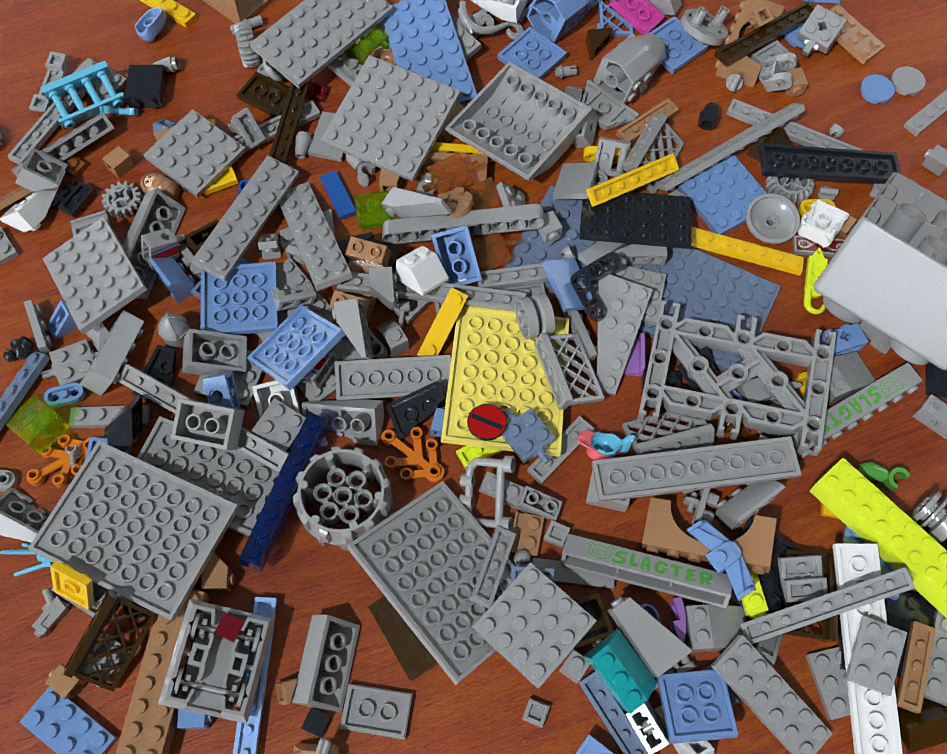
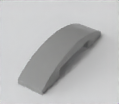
[29,51,68,113]

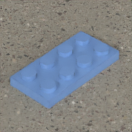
[20,687,118,754]

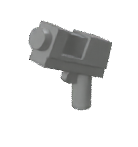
[32,588,70,638]

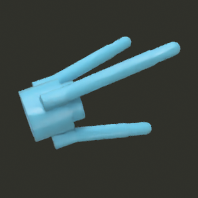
[0,542,52,576]

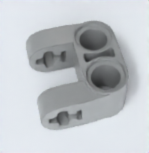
[759,53,797,92]

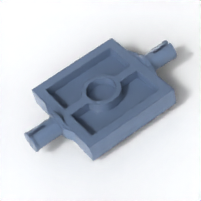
[501,408,556,464]

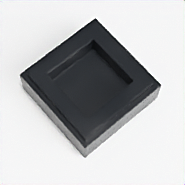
[301,707,331,738]

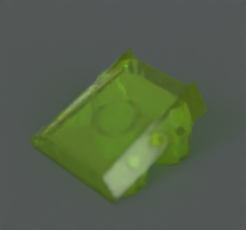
[355,191,393,232]

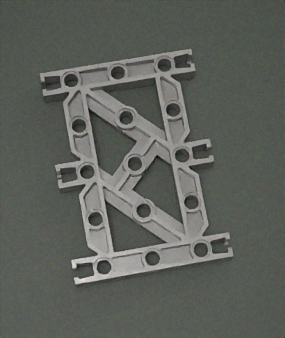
[637,301,836,456]

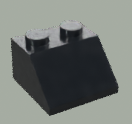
[104,395,143,447]

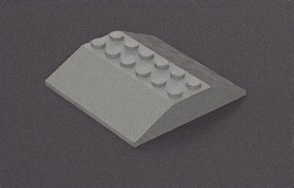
[445,62,592,181]

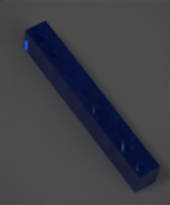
[239,412,328,573]

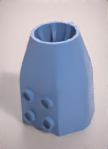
[527,0,600,42]

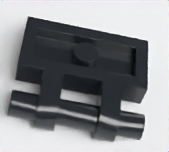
[51,178,97,218]

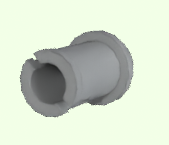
[555,65,577,79]

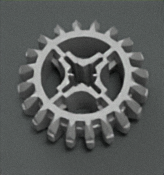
[234,21,260,68]
[766,176,815,205]

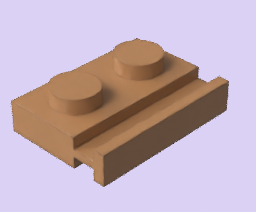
[510,511,544,558]

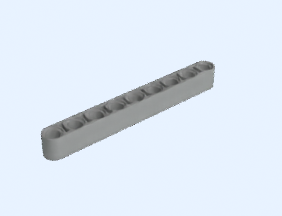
[382,204,544,244]

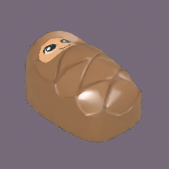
[140,173,181,201]

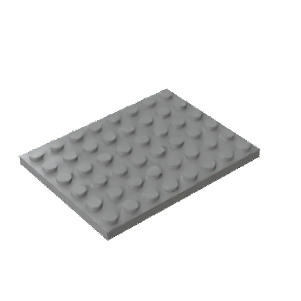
[28,440,239,622]
[347,481,514,685]

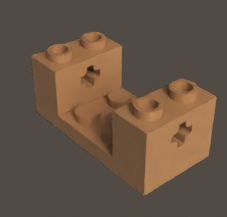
[329,236,391,323]

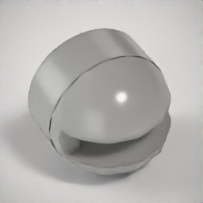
[829,124,845,139]
[561,245,576,259]
[514,550,531,567]

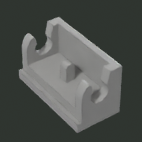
[271,282,317,311]

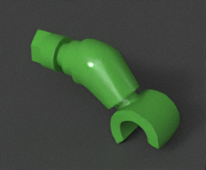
[857,462,910,491]

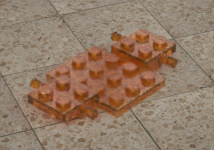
[422,152,518,272]

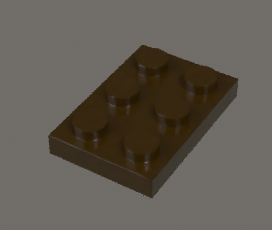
[236,72,290,117]

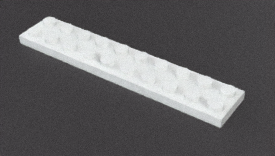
[833,544,903,754]

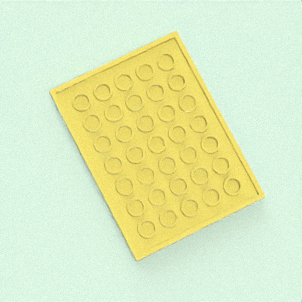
[441,306,569,457]

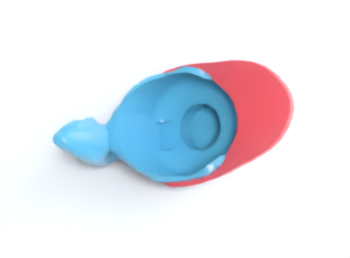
[578,430,636,460]

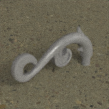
[458,1,524,40]

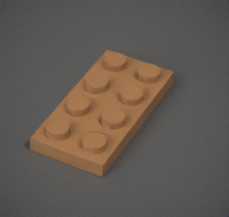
[829,4,885,65]

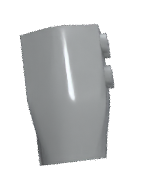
[593,33,666,104]

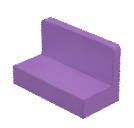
[623,333,645,376]

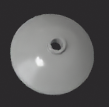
[746,193,800,244]

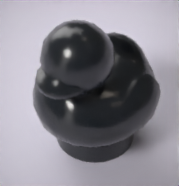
[3,335,35,362]

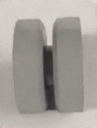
[515,293,555,340]

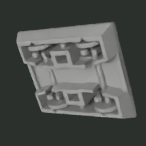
[158,599,275,724]

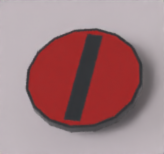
[467,404,507,441]

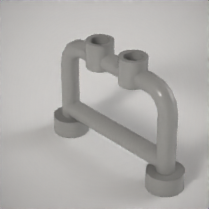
[459,456,515,531]

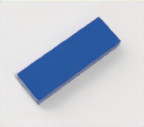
[320,170,357,220]

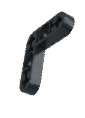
[570,252,622,322]

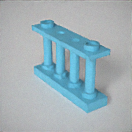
[40,60,126,129]

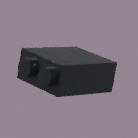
[125,65,168,109]

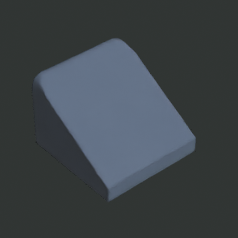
[153,118,177,135]

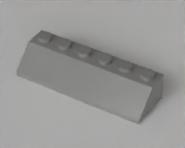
[122,188,186,300]

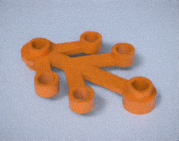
[381,427,444,482]
[26,434,90,488]

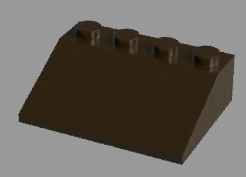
[368,596,438,682]

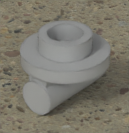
[726,74,743,92]
[817,186,839,201]

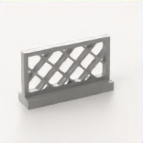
[621,113,684,194]
[534,333,604,410]
[622,404,715,455]

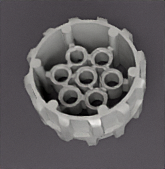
[293,446,393,551]

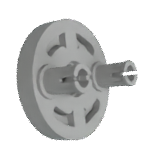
[680,6,730,46]

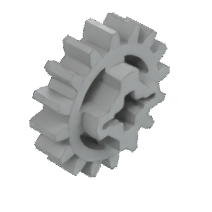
[102,181,143,218]

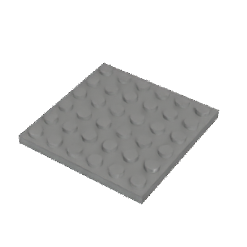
[320,55,461,182]

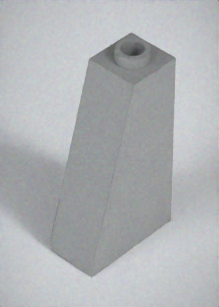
[607,596,692,677]

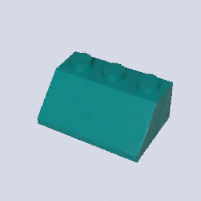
[584,629,657,714]

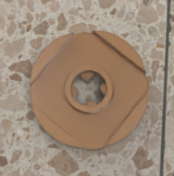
[437,187,474,217]

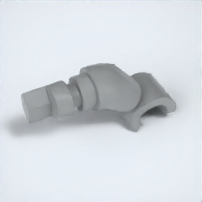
[346,154,375,187]

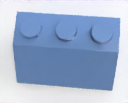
[431,225,482,285]

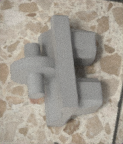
[683,488,719,525]

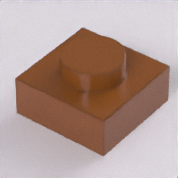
[65,155,88,179]

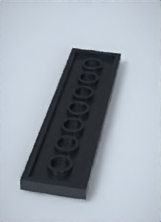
[758,143,901,184]

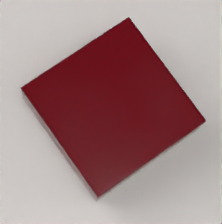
[307,82,329,103]
[214,613,245,643]

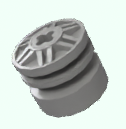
[910,490,947,544]

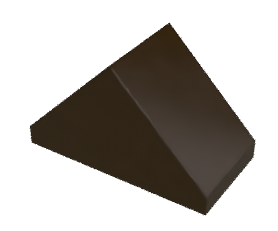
[586,28,613,60]

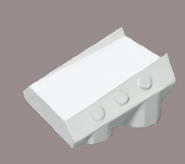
[797,199,849,248]

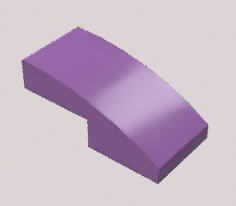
[669,597,686,642]

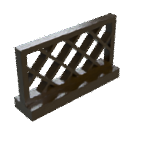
[783,549,838,642]
[63,589,157,692]

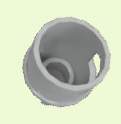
[157,312,190,348]

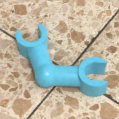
[100,106,138,116]

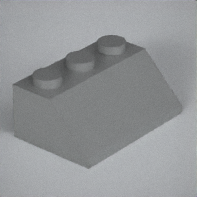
[714,480,786,533]

